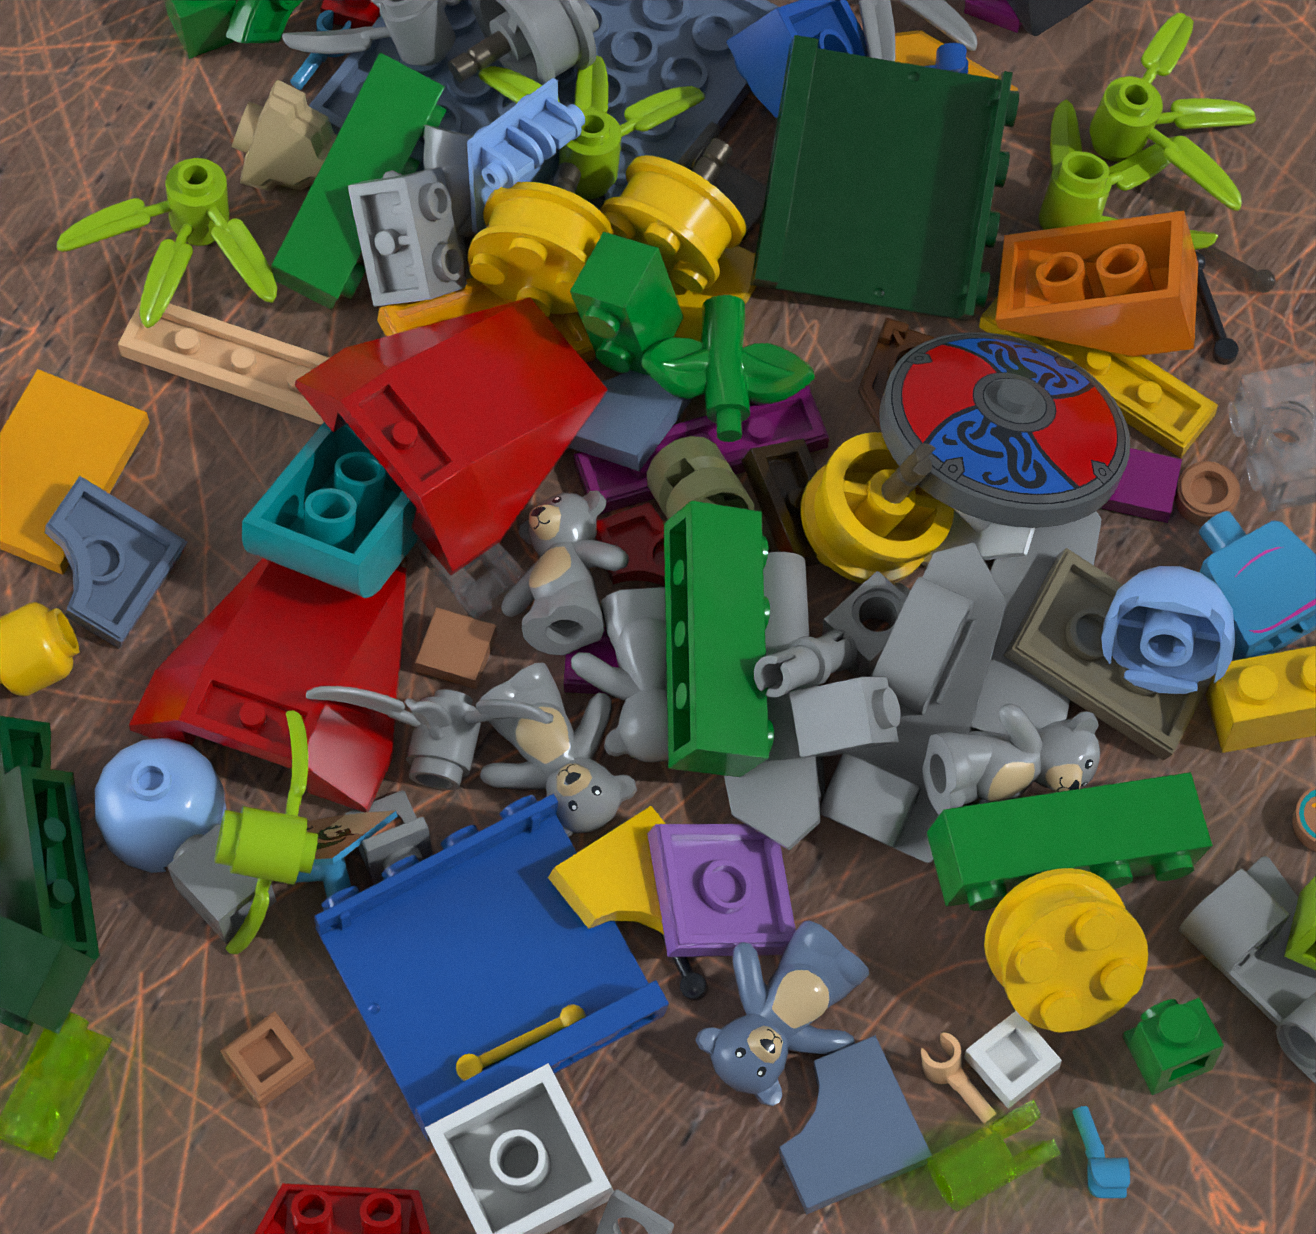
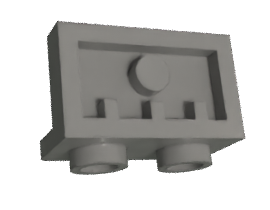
[348,167,467,307]

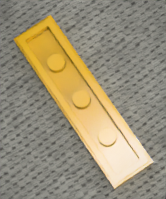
[979,296,1218,458]

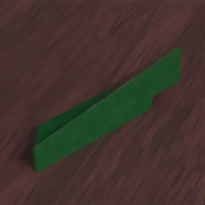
[0,716,100,964]

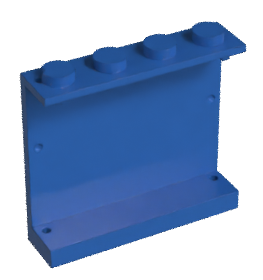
[315,793,669,1142]

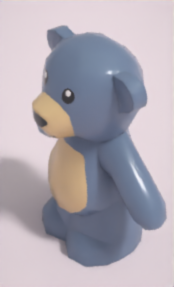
[695,921,869,1107]

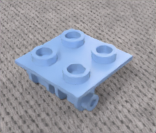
[467,78,585,234]

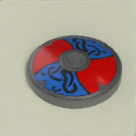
[879,332,1130,528]

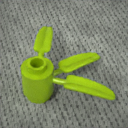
[1089,13,1256,211]
[478,55,705,199]
[1038,99,1218,250]
[57,158,277,328]
[214,710,318,954]

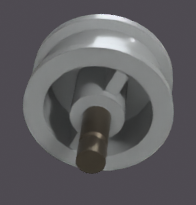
[448,0,599,85]

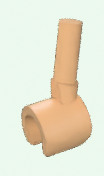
[921,1032,997,1125]

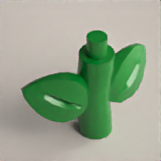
[641,295,815,442]

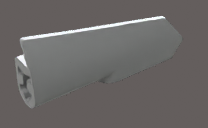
[819,542,1007,863]

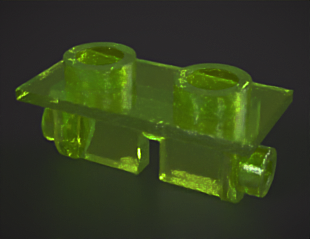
[0,1012,113,1162]

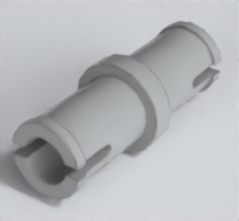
[754,629,857,698]

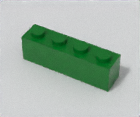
[270,52,447,310]
[664,501,774,777]
[926,772,1213,911]

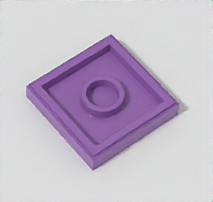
[647,824,796,957]

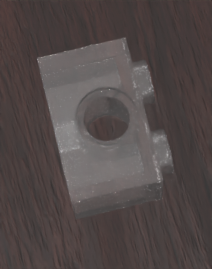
[1228,361,1316,512]

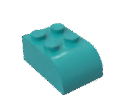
[242,422,419,598]

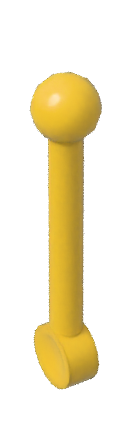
[456,1004,586,1081]

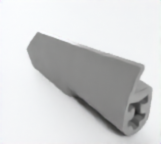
[971,511,1102,735]
[724,552,825,850]
[1178,856,1316,1084]

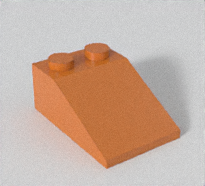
[996,210,1198,357]

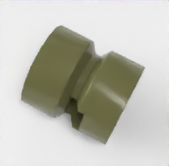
[647,436,754,519]

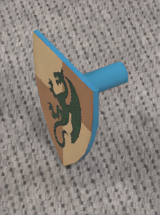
[295,810,398,898]

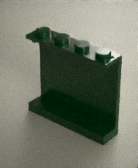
[750,35,1020,321]

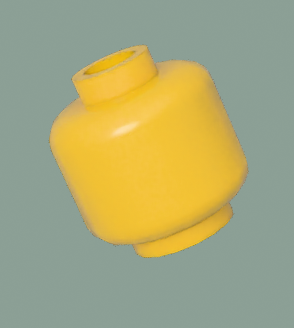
[0,602,80,697]

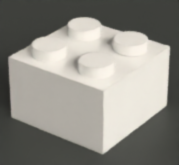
[425,1063,614,1234]

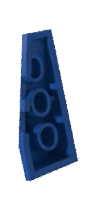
[726,0,869,118]

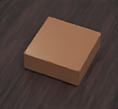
[415,607,497,689]
[220,1011,316,1108]

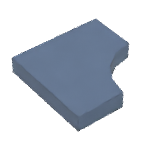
[569,370,694,471]
[44,476,188,649]
[779,1035,932,1215]

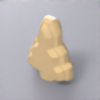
[231,80,337,191]

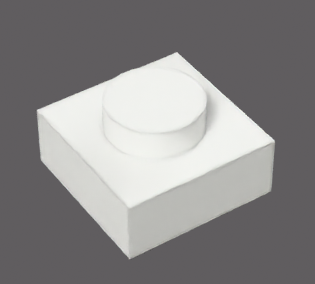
[964,1011,1062,1109]

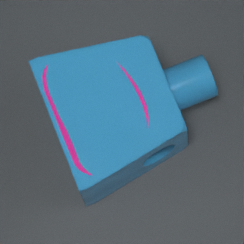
[1199,511,1316,661]

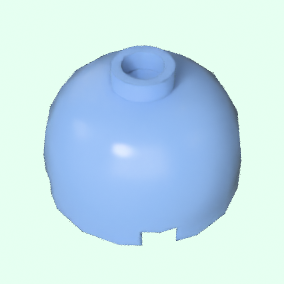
[1101,566,1235,694]
[95,738,227,873]

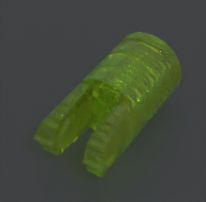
[927,1099,1061,1212]

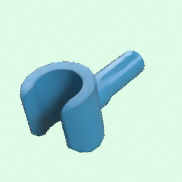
[290,10,351,90]
[1072,1106,1130,1198]

